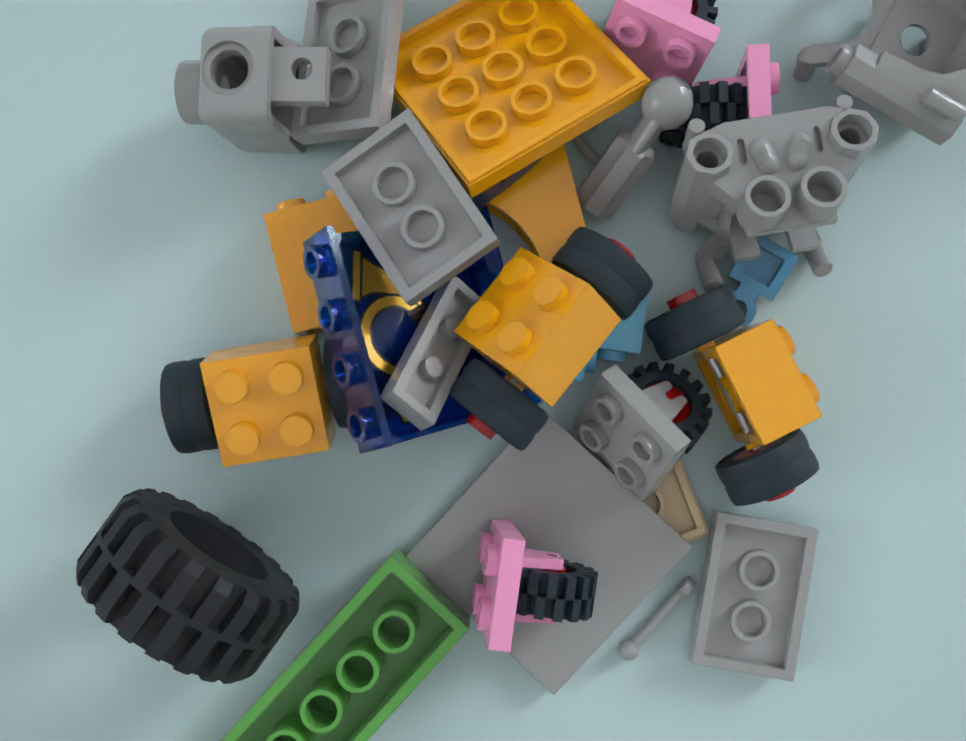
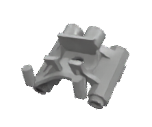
[794,0,966,145]
[667,94,879,292]

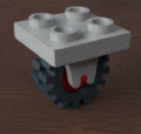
[574,362,713,502]

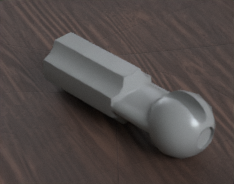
[577,76,694,219]

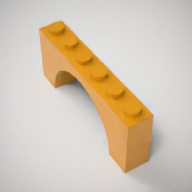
[263,144,586,336]

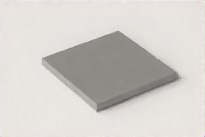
[405,409,692,695]

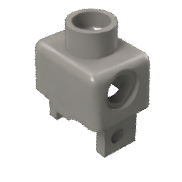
[174,26,331,154]

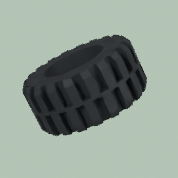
[76,488,300,684]

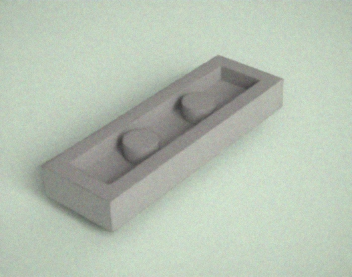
[380,276,480,431]

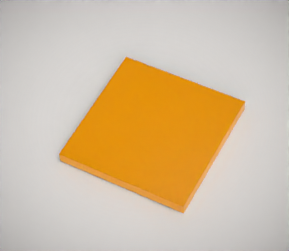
[393,0,651,199]

